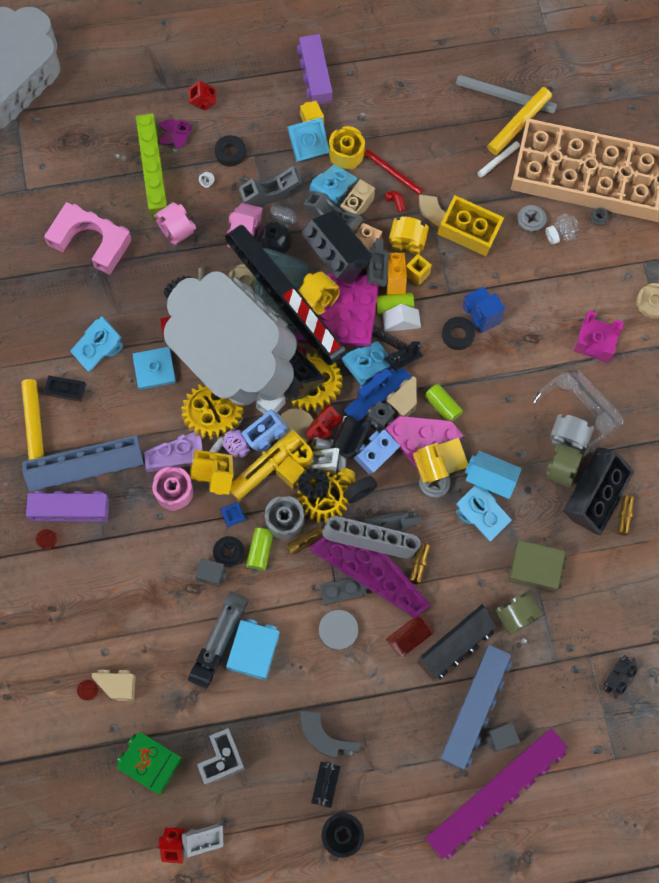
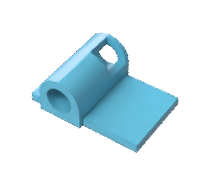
[310,164,358,207]
[70,316,123,372]
[342,341,391,385]
[456,485,512,542]

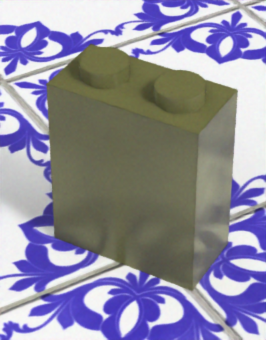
[508,540,567,593]

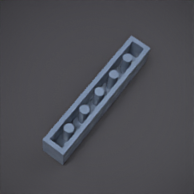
[22,435,144,491]
[440,645,512,771]

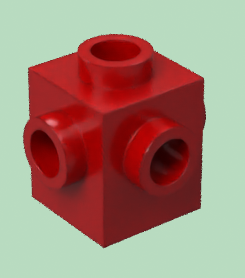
[188,81,216,111]
[158,827,186,864]

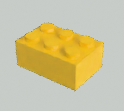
[437,195,504,256]

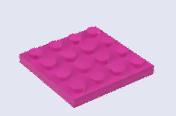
[296,273,379,347]

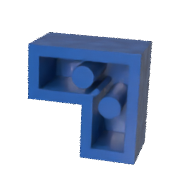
[462,286,505,333]

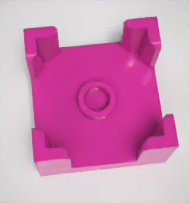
[574,310,624,363]

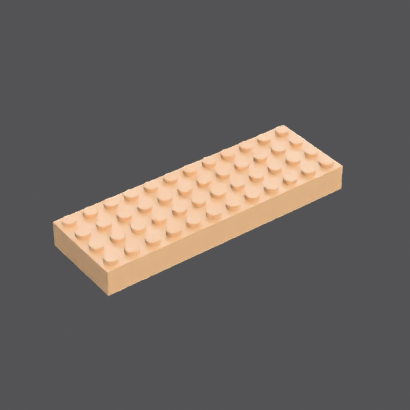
[510,118,659,222]

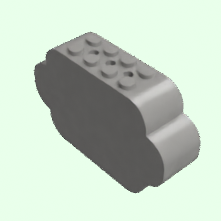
[0,7,61,129]
[164,271,297,406]

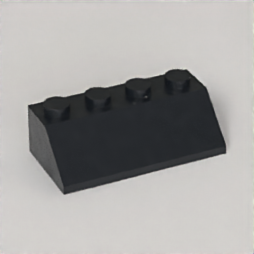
[301,210,374,284]
[284,346,326,401]
[563,447,634,535]
[417,604,496,681]

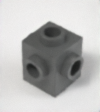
[367,401,395,431]

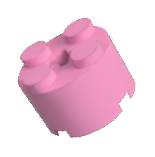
[154,202,196,245]
[152,467,194,511]

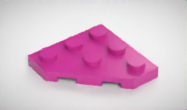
[384,416,463,470]

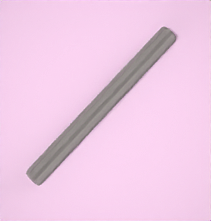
[456,75,557,114]

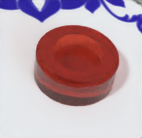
[36,529,57,550]
[77,680,98,701]

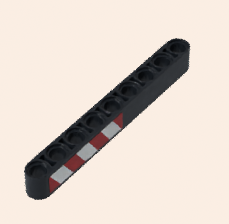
[225,225,346,366]

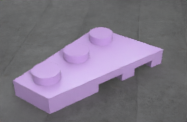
[144,432,203,472]

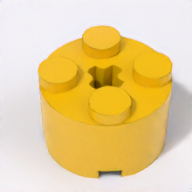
[329,126,365,170]
[388,217,429,255]
[298,271,340,315]

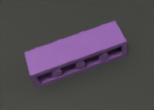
[297,34,332,105]
[26,491,109,522]

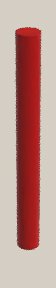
[364,149,423,195]

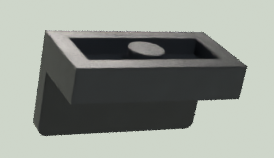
[331,416,371,458]

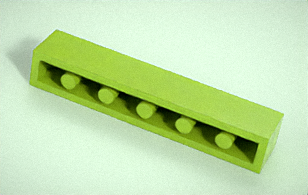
[136,113,167,220]

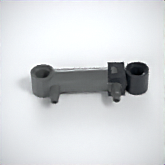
[188,591,249,689]

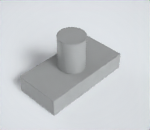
[182,824,223,858]

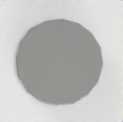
[319,610,359,651]

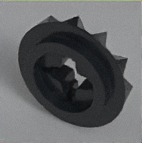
[298,467,329,499]
[213,536,244,568]

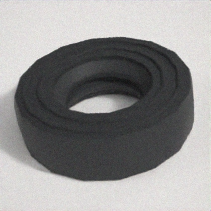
[214,135,246,167]
[442,317,475,350]
[344,476,377,503]

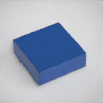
[220,502,246,528]

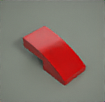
[305,404,342,441]

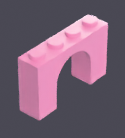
[44,202,132,275]

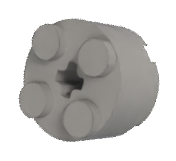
[550,414,594,451]
[265,496,304,541]

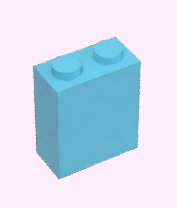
[465,450,522,499]
[226,619,280,681]

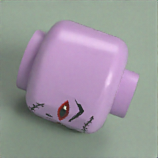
[223,429,250,458]

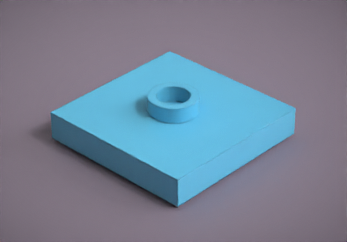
[287,117,329,162]
[132,347,176,390]

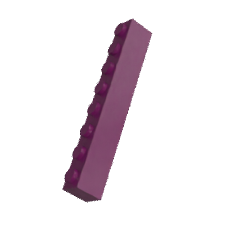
[425,728,568,860]

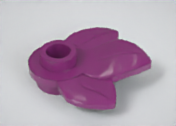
[159,119,191,149]

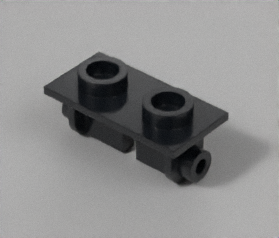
[384,341,424,372]
[603,655,638,699]
[311,762,341,808]

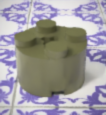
[546,443,585,488]
[495,591,544,635]

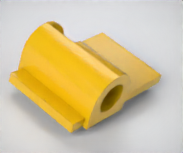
[413,438,468,483]

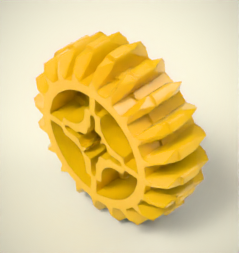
[297,472,349,523]

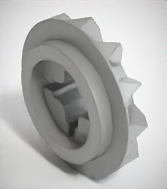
[517,205,547,232]
[419,476,450,498]

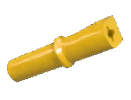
[230,429,314,501]

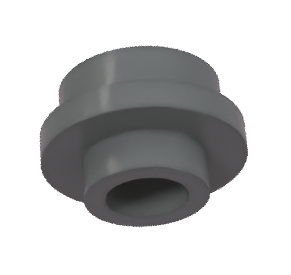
[590,208,609,225]

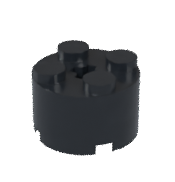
[321,813,364,858]

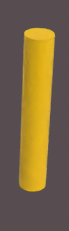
[487,87,552,156]
[21,379,44,460]

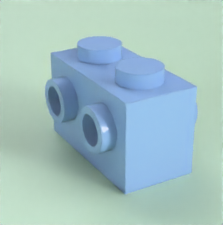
[242,409,289,452]
[354,429,400,474]

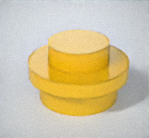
[337,468,356,485]

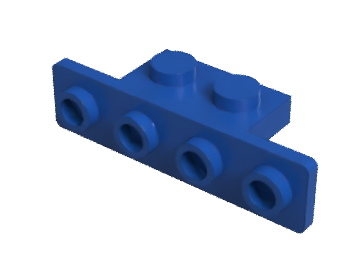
[344,368,411,422]

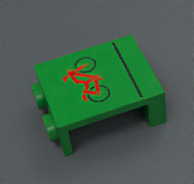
[116,731,183,796]

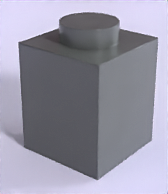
[195,559,227,587]
[486,723,520,753]

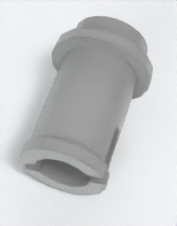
[312,437,334,450]

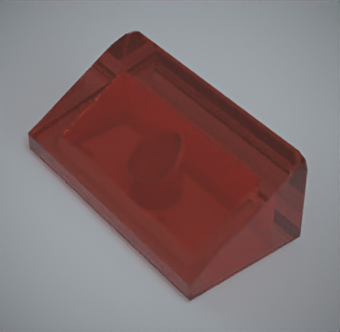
[386,616,432,658]

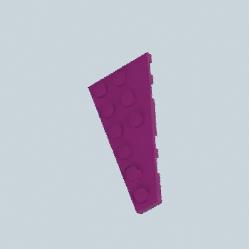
[309,517,431,618]

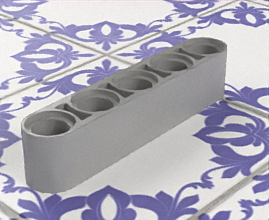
[322,516,421,559]

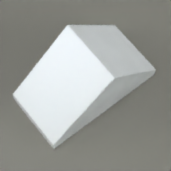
[382,304,421,332]
[306,448,339,475]

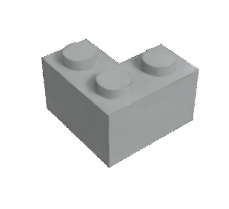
[197,728,245,786]

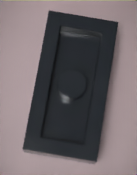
[44,375,86,402]

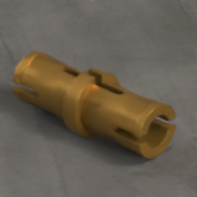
[616,495,635,536]
[285,525,324,556]
[409,543,431,584]

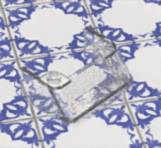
[534,369,624,457]

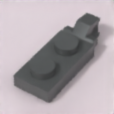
[367,238,388,287]
[365,511,420,538]
[320,578,369,606]

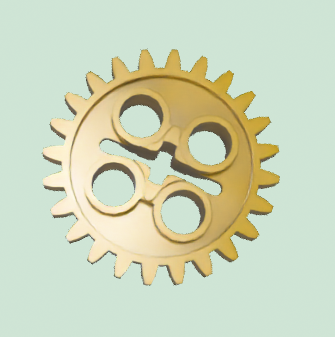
[287,353,342,412]
[181,384,244,440]

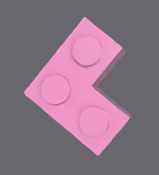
[227,203,263,248]

